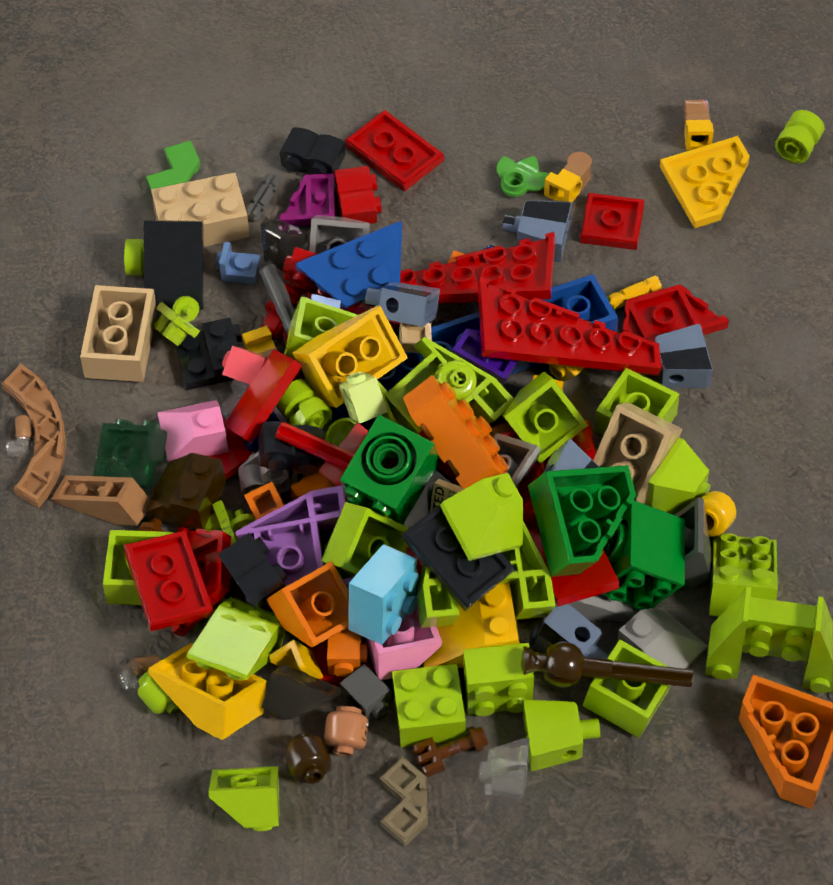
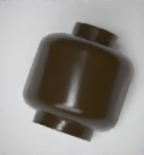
[284,733,332,784]

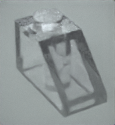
[479,738,530,799]

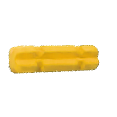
[607,276,662,310]

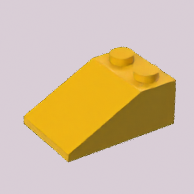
[293,305,408,408]
[424,583,520,668]
[148,643,267,740]

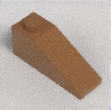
[51,475,150,526]

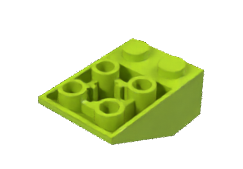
[709,533,778,616]
[186,597,286,680]

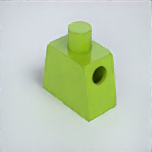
[523,700,601,771]

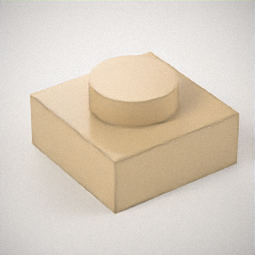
[399,322,432,353]

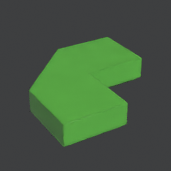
[146,140,200,194]

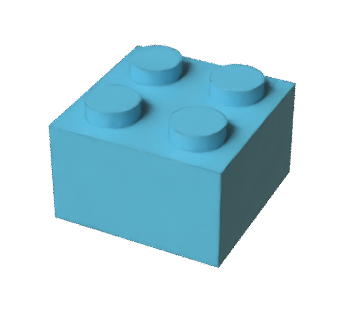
[348,544,419,645]

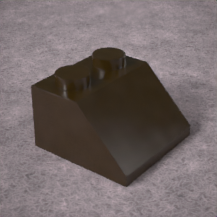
[145,453,226,529]

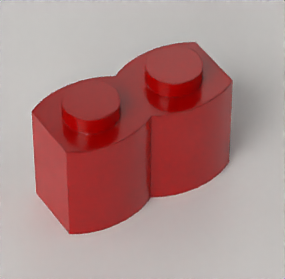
[334,166,382,224]

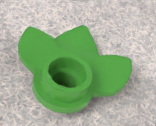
[496,156,550,197]

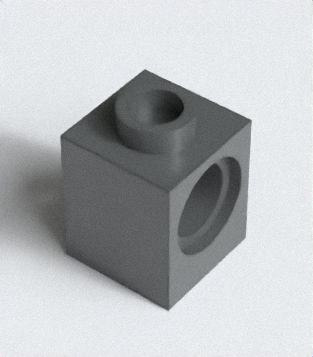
[340,664,391,722]

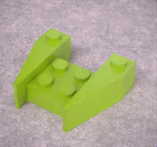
[377,336,514,434]
[416,504,556,628]
[705,587,833,693]

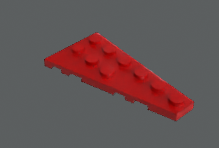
[477,277,662,375]

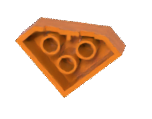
[403,375,509,489]
[739,674,833,809]

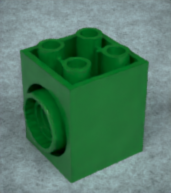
[340,415,440,525]
[600,500,685,610]

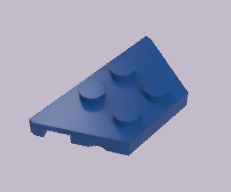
[295,221,402,309]

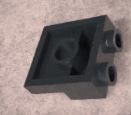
[175,317,245,390]

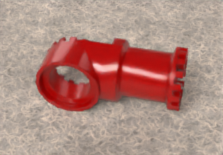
[261,282,303,341]

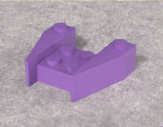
[236,485,354,613]

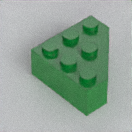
[528,465,636,577]

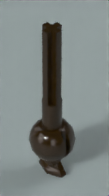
[521,641,694,688]

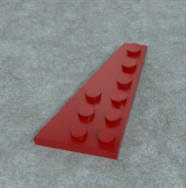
[396,232,556,304]

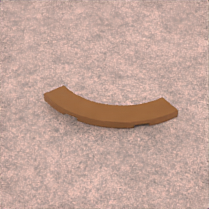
[1,363,66,509]

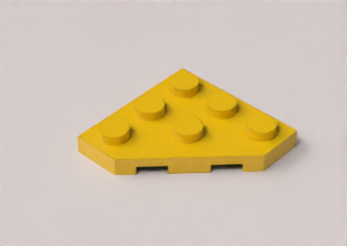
[659,136,750,229]

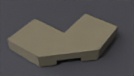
[379,756,428,847]

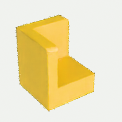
[268,640,323,694]

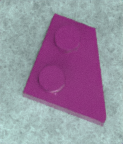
[279,174,335,227]

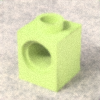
[338,372,388,423]

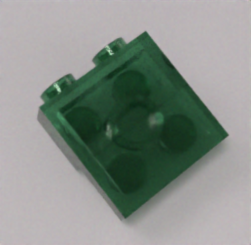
[93,419,168,489]

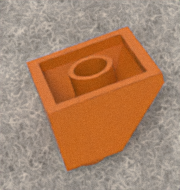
[266,561,349,648]

